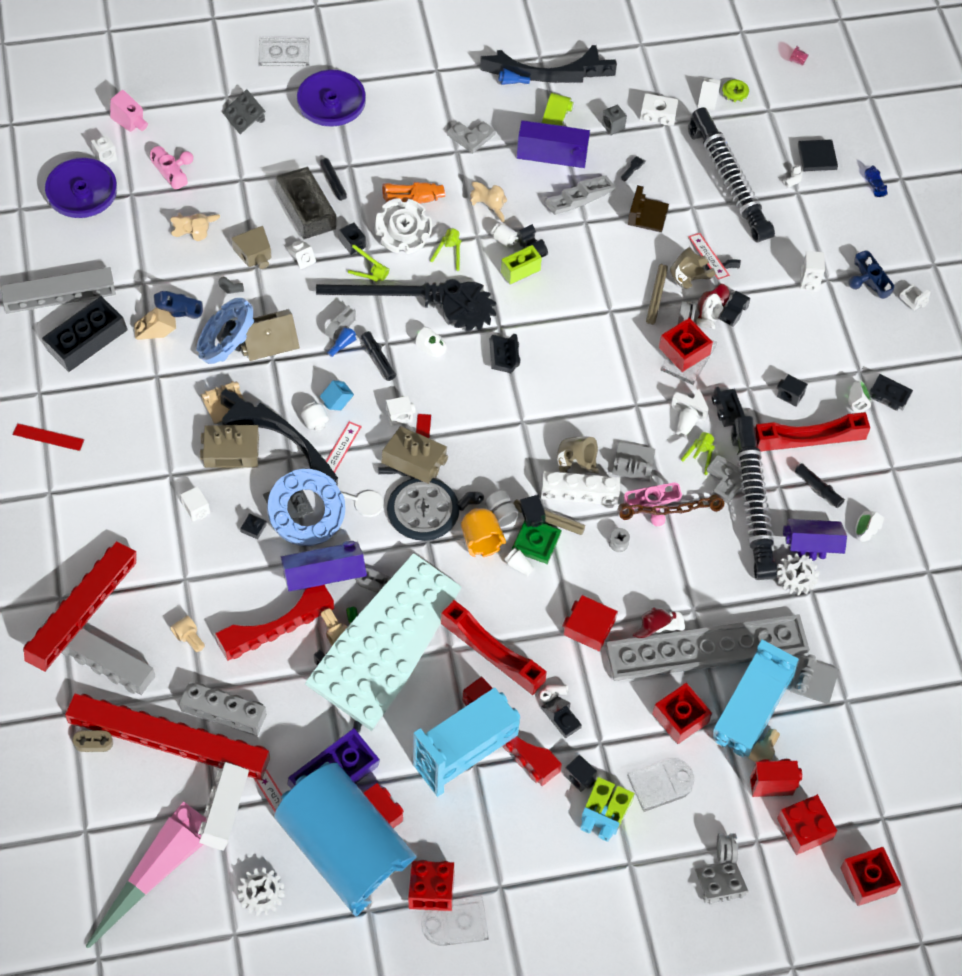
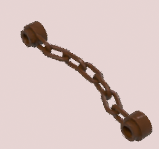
[617,494,725,520]

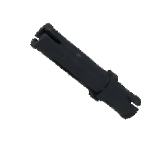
[361,331,397,381]
[795,463,845,508]

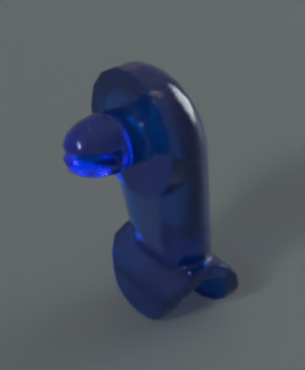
[864,165,888,197]

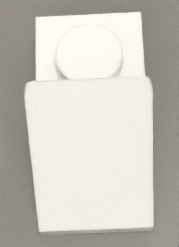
[698,78,721,110]
[671,389,709,422]

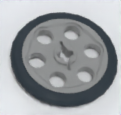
[387,478,460,541]

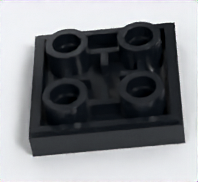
[798,139,838,172]

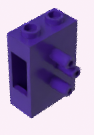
[783,519,847,561]

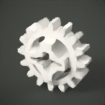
[777,553,819,595]
[238,868,285,916]

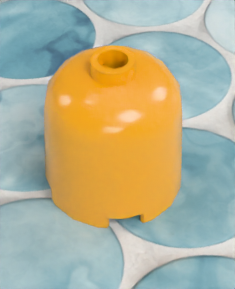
[461,508,506,557]

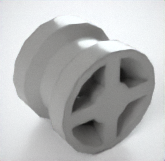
[609,528,630,552]

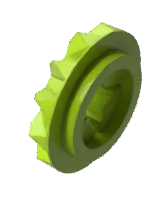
[722,79,749,102]

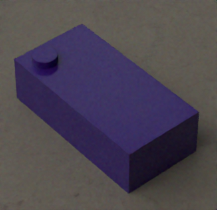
[517,120,590,168]
[280,541,367,591]
[287,728,380,790]

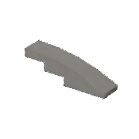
[545,176,616,215]

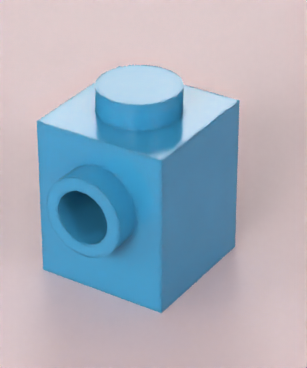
[320,380,354,411]

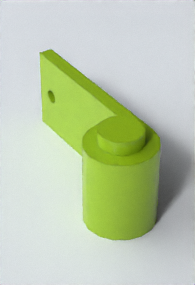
[541,93,574,126]

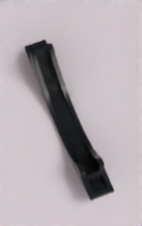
[480,45,617,83]
[221,389,338,486]

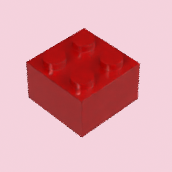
[659,317,713,372]
[652,683,712,744]
[777,794,838,855]
[840,846,901,906]

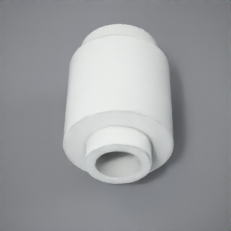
[491,223,518,248]

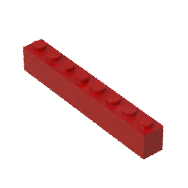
[23,541,137,672]

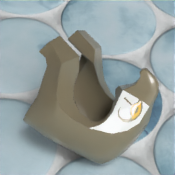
[670,247,716,289]
[557,436,600,474]

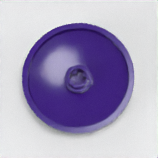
[297,70,366,127]
[45,158,117,218]

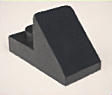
[541,696,582,739]

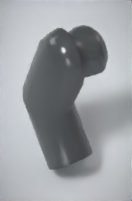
[218,277,244,294]

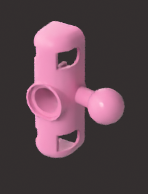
[150,146,193,189]
[624,482,682,526]

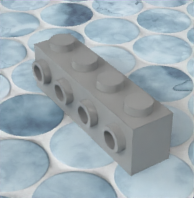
[180,682,267,736]

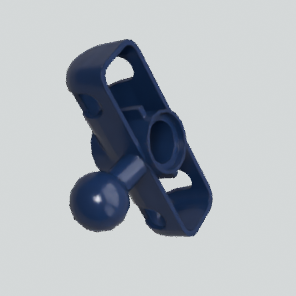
[848,250,894,299]
[154,291,203,319]

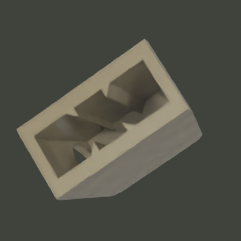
[232,226,272,269]

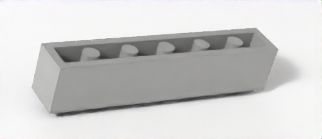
[1,267,116,314]
[42,612,155,696]

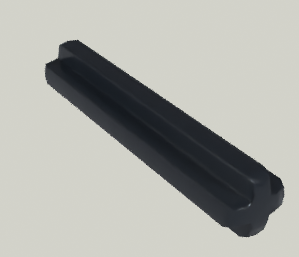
[320,158,347,201]

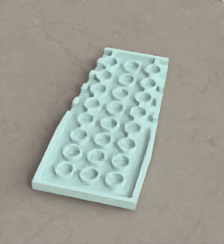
[305,554,461,731]

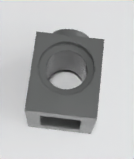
[602,104,627,135]

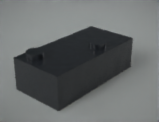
[42,296,128,372]

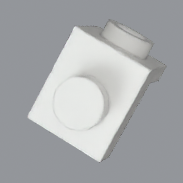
[287,240,316,269]
[899,284,930,311]

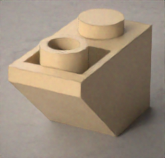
[134,308,176,340]

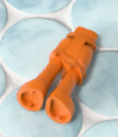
[382,182,445,204]

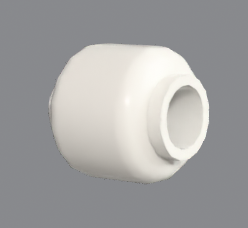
[301,402,329,431]

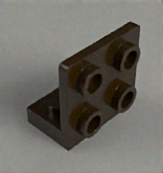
[628,185,669,232]

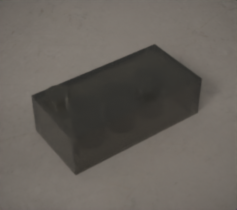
[275,166,336,240]

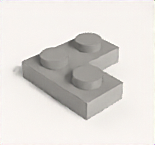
[447,121,496,154]
[707,455,743,504]

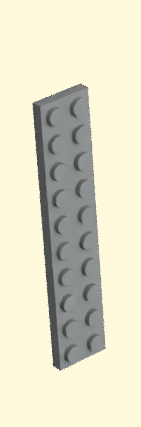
[606,614,810,681]

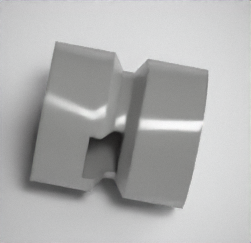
[485,490,519,527]

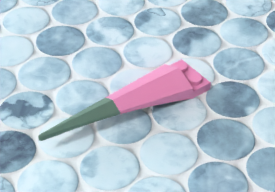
[86,801,206,948]

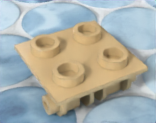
[201,381,244,424]

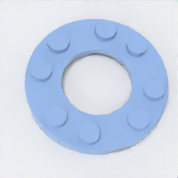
[197,297,254,364]
[267,469,345,546]

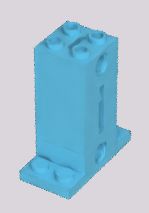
[713,640,799,757]
[413,688,520,797]

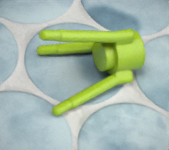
[430,228,461,271]
[348,245,390,282]
[681,432,715,475]

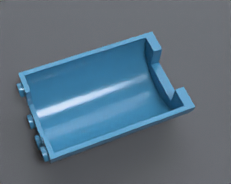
[274,762,417,916]

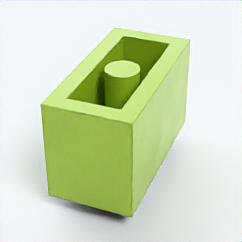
[501,245,542,284]

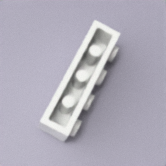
[541,471,620,506]
[198,762,249,851]

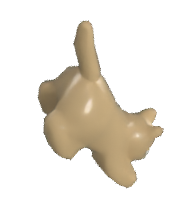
[470,182,507,222]
[171,212,220,241]

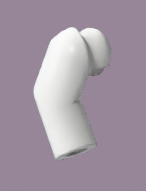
[783,165,802,188]
[540,685,568,702]

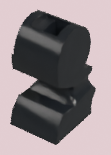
[517,224,548,257]
[720,291,751,327]

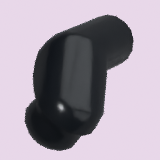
[457,492,484,511]

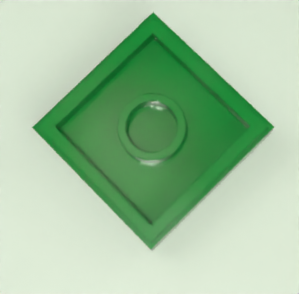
[512,520,562,565]

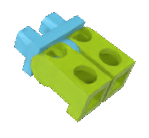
[581,777,635,842]

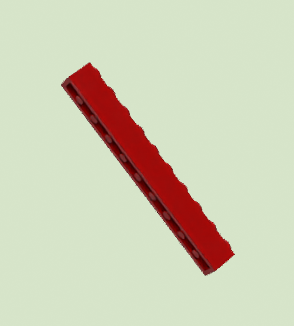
[65,693,270,781]

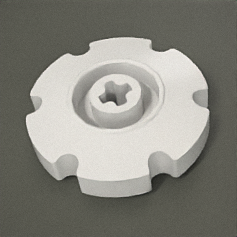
[374,198,432,254]

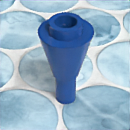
[498,68,530,85]
[327,327,357,357]

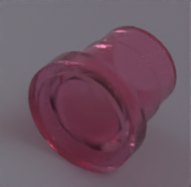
[789,46,809,66]

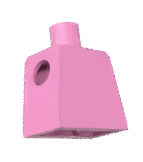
[110,89,148,132]

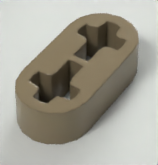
[73,731,113,752]

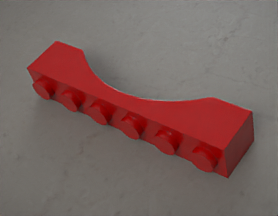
[755,412,871,452]
[215,585,334,661]
[441,600,547,695]
[462,676,562,786]

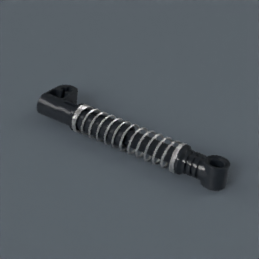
[688,107,775,243]
[731,416,777,580]

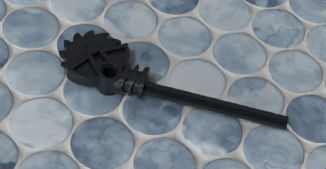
[316,279,497,332]

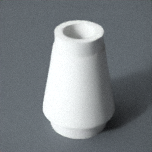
[676,408,698,438]
[505,548,534,576]

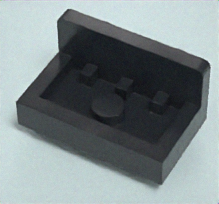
[489,333,521,374]
[869,374,913,411]
[711,387,745,427]

